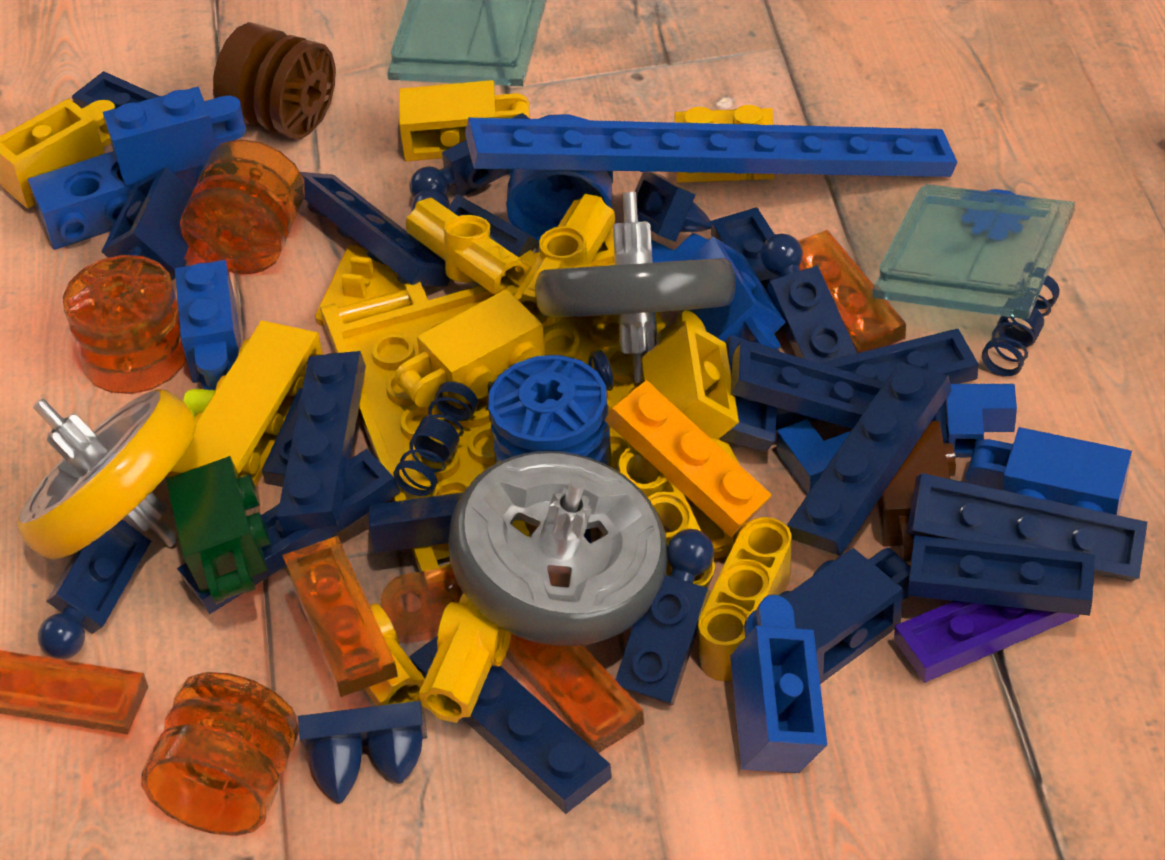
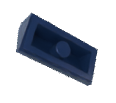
[369,492,463,553]

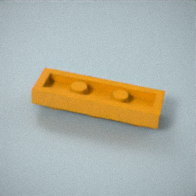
[604,380,772,537]

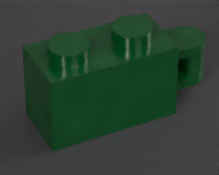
[166,456,271,604]

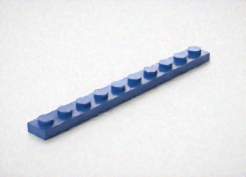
[465,117,958,177]

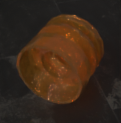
[180,139,305,274]
[62,255,186,394]
[141,672,299,836]

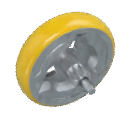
[17,389,196,560]

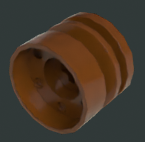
[213,22,336,139]

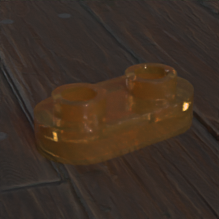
[379,567,460,635]

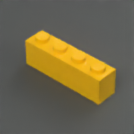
[166,320,323,487]

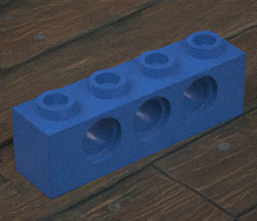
[27,143,239,250]

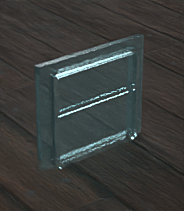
[387,0,547,87]
[872,184,1075,320]

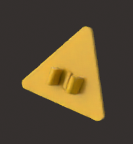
[315,245,404,326]

